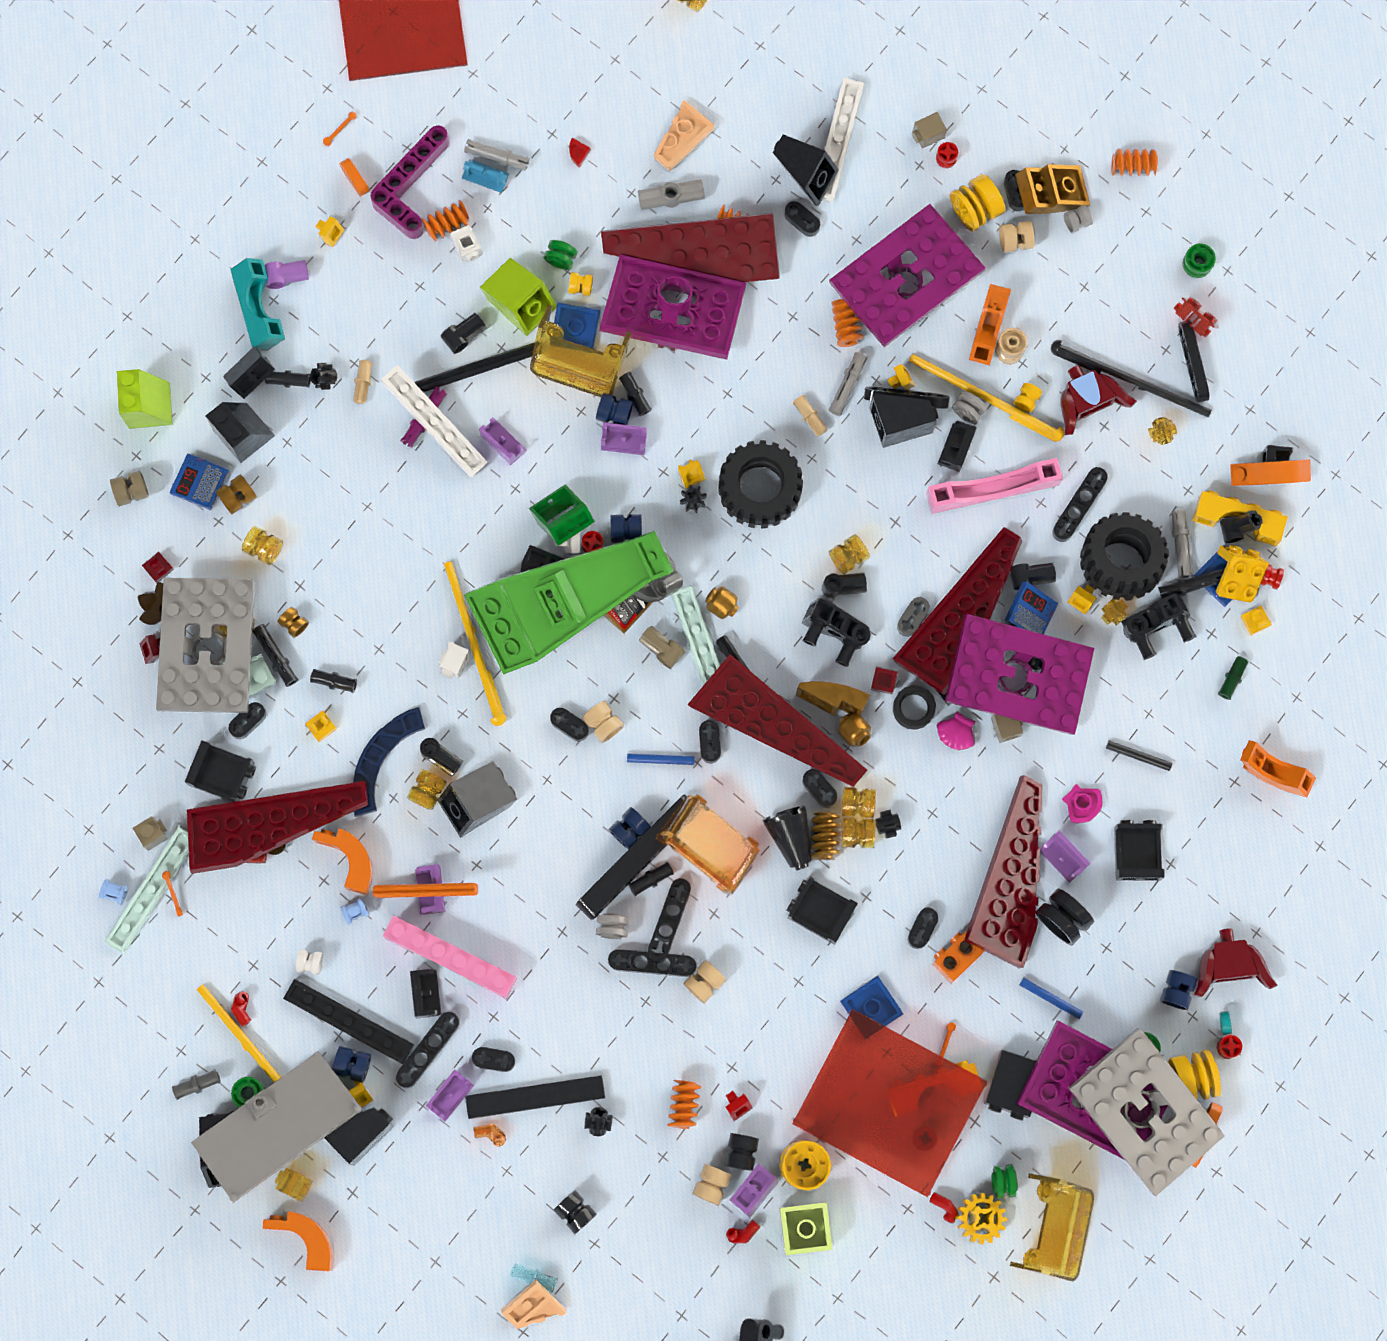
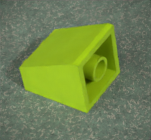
[480,258,557,336]
[116,369,173,429]

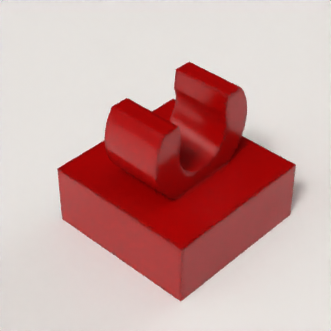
[725,1090,753,1121]

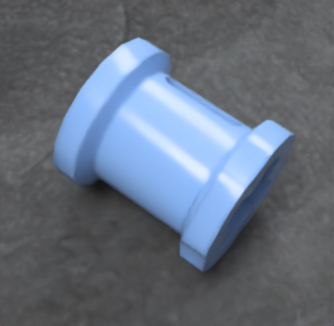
[99,879,128,905]
[340,897,369,925]

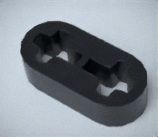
[1004,170,1024,211]
[784,201,820,237]
[228,702,266,739]
[550,708,589,742]
[699,720,721,764]
[802,769,837,808]
[907,907,938,949]
[472,1047,515,1072]

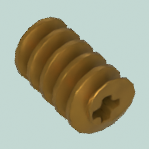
[811,812,840,860]

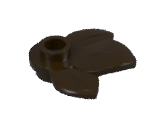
[137,582,163,625]

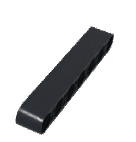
[575,794,701,921]

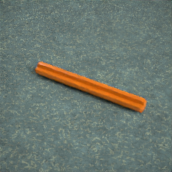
[373,883,479,898]

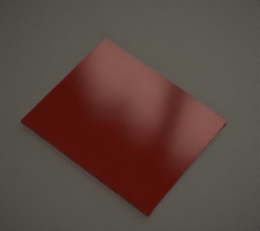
[339,0,468,81]
[792,1009,988,1197]

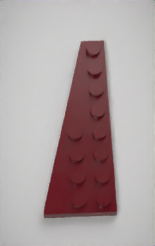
[687,654,867,787]

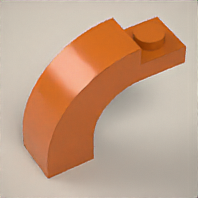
[969,284,1011,366]
[1230,459,1311,486]
[1240,740,1316,798]
[312,828,373,896]
[262,1211,333,1271]

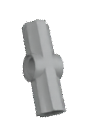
[638,179,705,210]

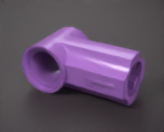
[264,260,309,289]

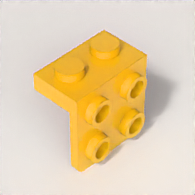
[1216,545,1269,603]

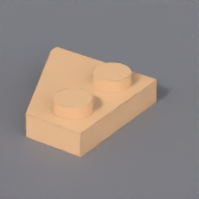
[501,1279,566,1329]

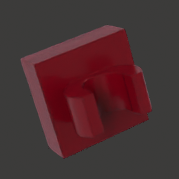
[142,552,174,583]
[139,634,160,664]
[871,667,898,695]

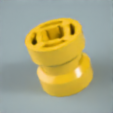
[568,272,593,296]
[1013,383,1042,413]

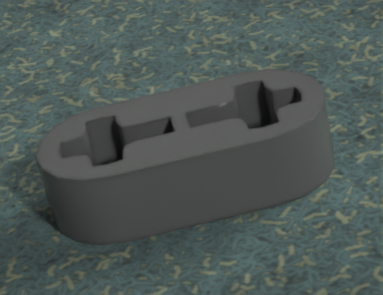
[897,597,930,637]

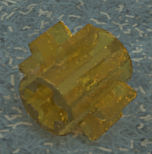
[1148,417,1177,445]
[1101,599,1128,626]

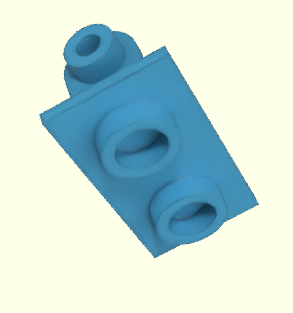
[462,159,509,193]

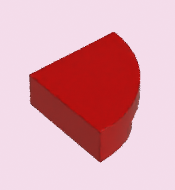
[569,137,591,168]

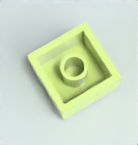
[779,1202,833,1255]

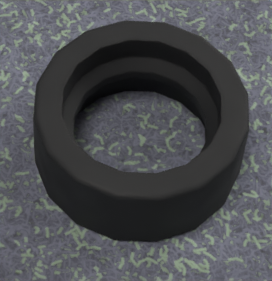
[892,685,936,730]

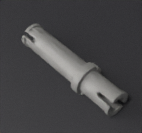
[464,139,530,171]
[828,352,868,416]
[1171,510,1193,578]

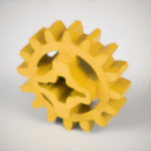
[956,1193,1007,1244]

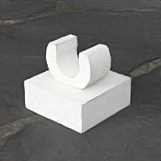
[555,532,580,553]

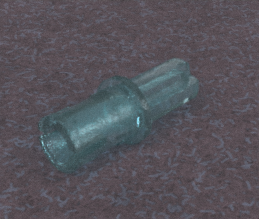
[511,1264,558,1293]

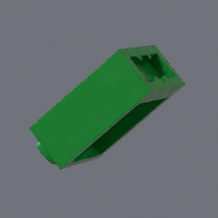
[529,484,595,546]

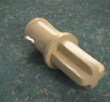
[353,360,373,404]
[793,395,827,436]

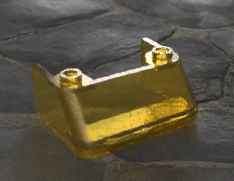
[530,304,632,397]
[1010,1173,1094,1282]

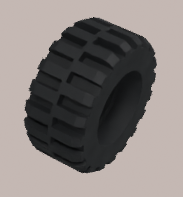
[718,440,803,529]
[1080,512,1169,601]

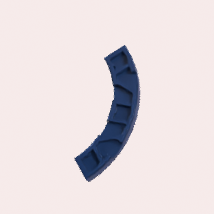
[353,707,425,817]

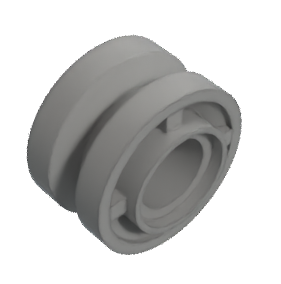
[952,391,987,424]
[596,914,629,939]

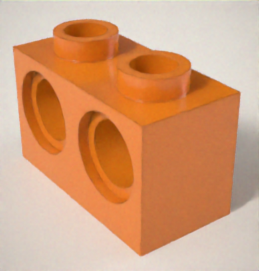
[932,931,985,984]

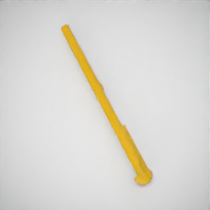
[909,354,1064,442]
[444,561,506,726]
[197,984,281,1084]

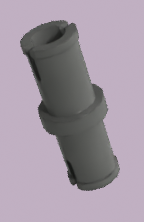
[172,1069,221,1100]

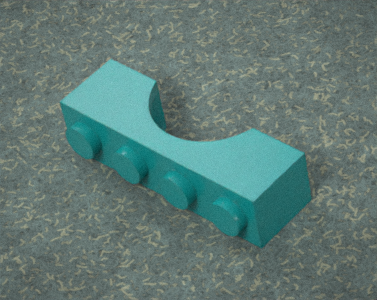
[230,258,285,350]

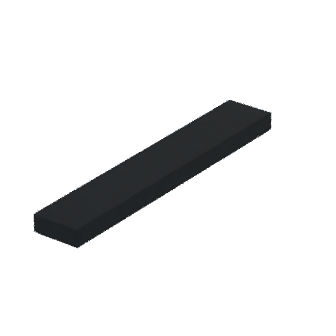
[283,979,414,1065]
[465,1075,605,1119]

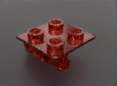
[1173,297,1219,338]

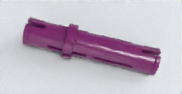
[400,386,447,448]

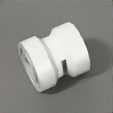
[296,949,323,975]

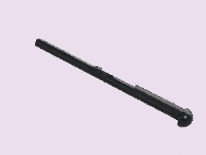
[1051,340,1212,418]

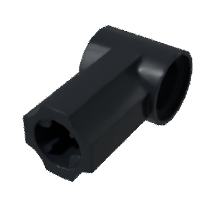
[440,313,487,354]
[1220,510,1263,543]
[1010,562,1056,590]
[821,573,867,598]
[420,738,463,777]

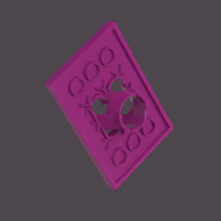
[829,204,986,348]
[600,255,746,360]
[945,614,1095,735]
[1016,1020,1168,1160]

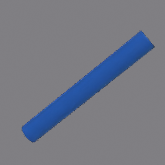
[627,753,695,765]
[1019,977,1083,1019]

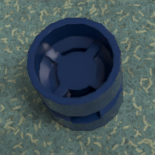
[596,393,633,425]
[610,514,642,543]
[608,807,651,850]
[1159,970,1198,1010]
[332,1046,371,1083]

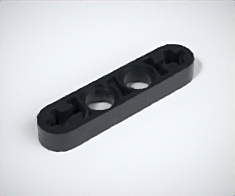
[1178,320,1210,403]
[864,386,950,409]
[1052,467,1108,542]
[648,878,691,963]
[608,949,697,977]
[396,1012,460,1088]

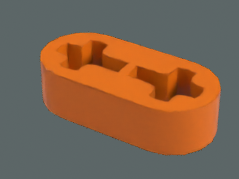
[339,158,370,197]

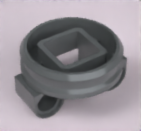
[632,551,683,603]

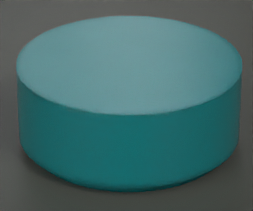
[1219,1011,1232,1035]

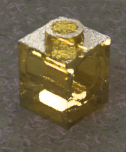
[275,1168,313,1202]

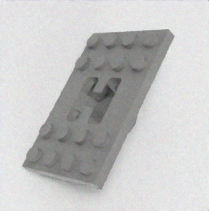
[156,578,255,713]
[1068,1028,1225,1196]

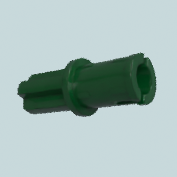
[1218,656,1248,700]

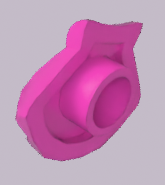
[936,711,976,751]
[1062,784,1102,823]

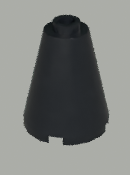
[762,805,812,871]

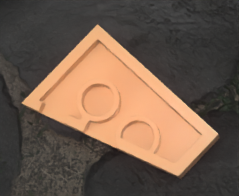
[654,100,715,171]

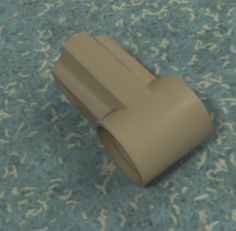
[639,626,685,669]

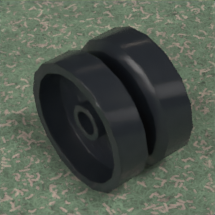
[1035,888,1094,946]

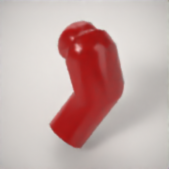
[231,991,252,1027]
[929,1192,959,1224]
[726,1220,760,1244]

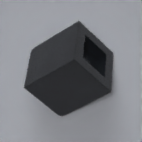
[1262,445,1293,462]

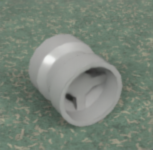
[1064,205,1093,233]

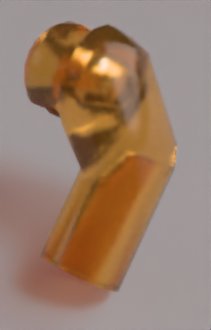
[473,1124,506,1147]

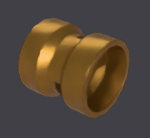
[277,607,309,638]

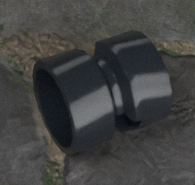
[724,1133,759,1171]
[553,1190,597,1234]

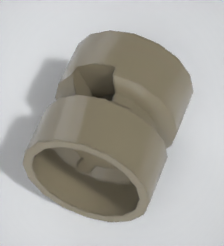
[110,470,149,507]

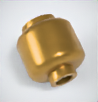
[705,586,739,619]
[838,714,871,747]

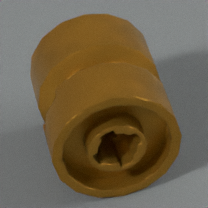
[215,474,257,515]

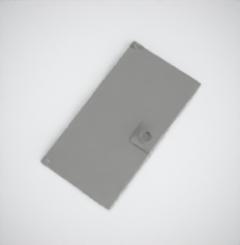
[191,1051,362,1203]

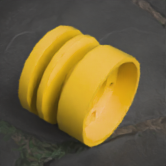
[949,174,1005,232]
[1168,1049,1221,1100]
[779,1140,831,1191]

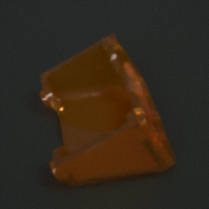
[655,794,760,895]

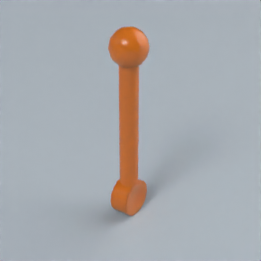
[323,112,357,146]
[162,871,183,917]
[935,1022,956,1068]

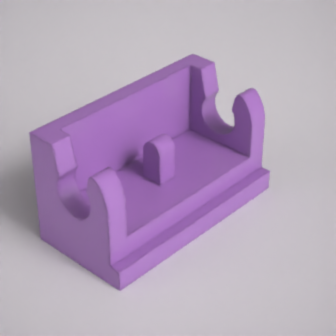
[479,417,527,465]
[601,422,647,456]
[1040,831,1091,883]
[415,864,446,915]
[426,1069,474,1122]
[730,1163,779,1218]

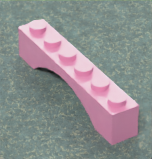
[926,458,1063,514]
[383,915,517,1000]

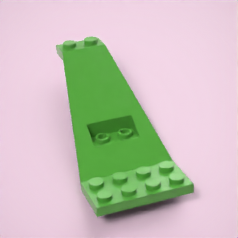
[464,531,674,675]

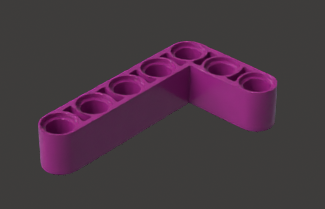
[370,125,449,239]

